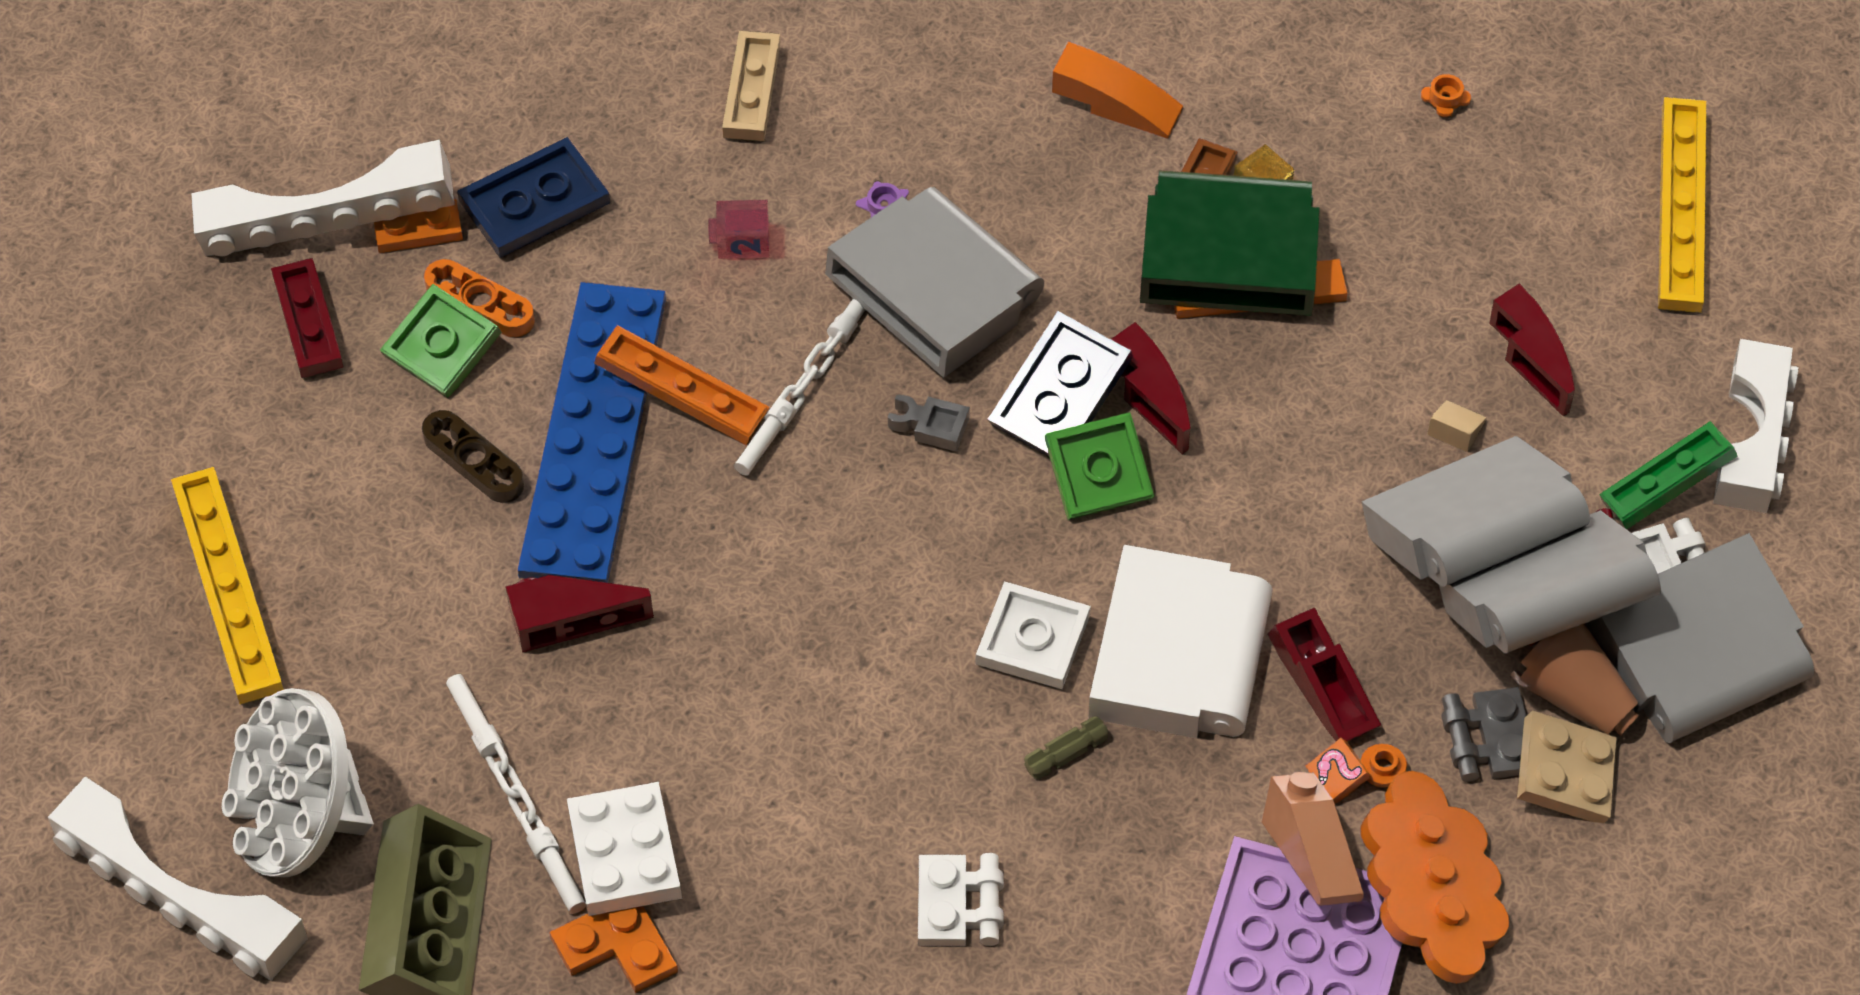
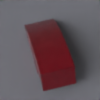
[1489,283,1575,417]
[1111,322,1191,455]
[1267,607,1381,742]

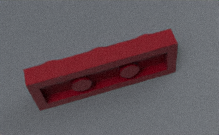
[271,258,344,378]

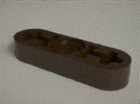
[422,410,524,503]

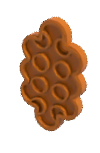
[1361,771,1509,984]

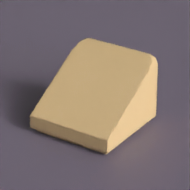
[1427,400,1486,452]

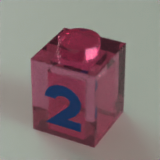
[708,199,769,259]

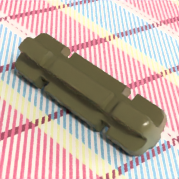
[1024,716,1108,779]

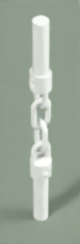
[734,299,866,475]
[446,674,586,914]

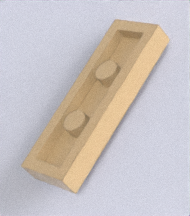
[722,31,781,141]

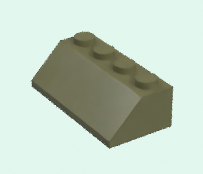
[358,804,492,995]

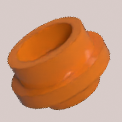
[1361,744,1407,787]

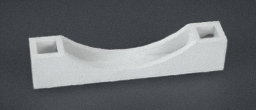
[191,140,455,256]
[48,777,308,981]

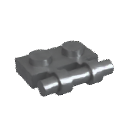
[1441,687,1526,782]

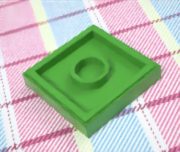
[380,284,502,398]
[1044,412,1154,520]

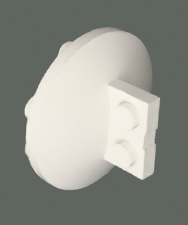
[222,688,374,877]

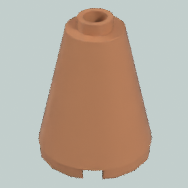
[1510,623,1639,736]

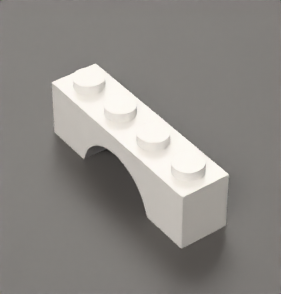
[1713,339,1798,513]

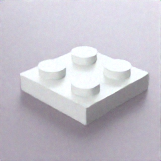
[976,581,1091,689]

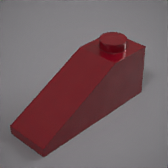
[505,575,654,653]

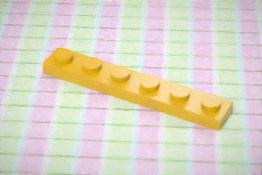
[1658,97,1706,313]
[171,467,284,704]

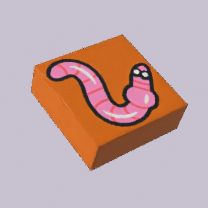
[1305,738,1372,804]

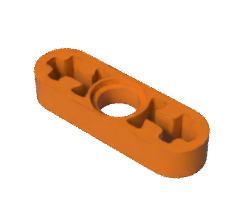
[424,259,535,337]

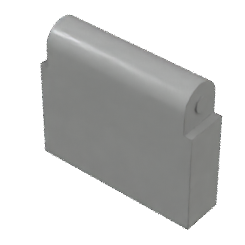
[825,187,1044,378]
[1361,436,1590,587]
[1439,510,1661,653]
[1585,533,1814,743]

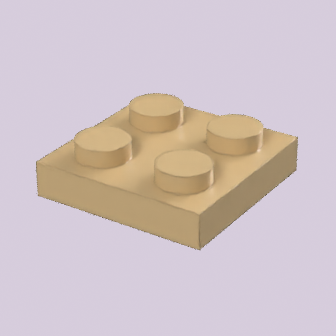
[1517,710,1616,823]

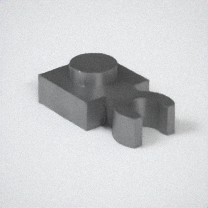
[888,395,970,452]

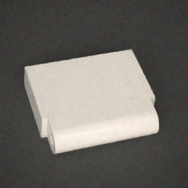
[1088,545,1273,738]

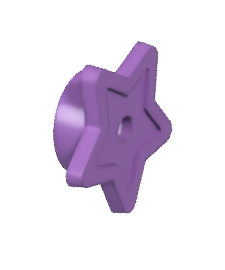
[856,181,909,217]

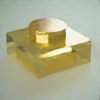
[1234,144,1294,180]

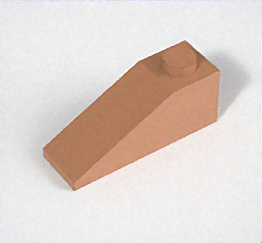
[1262,772,1364,906]

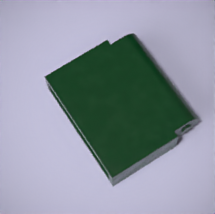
[1140,170,1320,316]

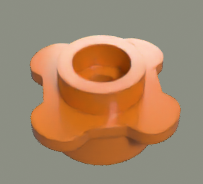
[1421,74,1471,117]

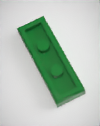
[1599,421,1738,529]

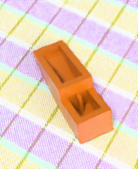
[1052,41,1183,139]

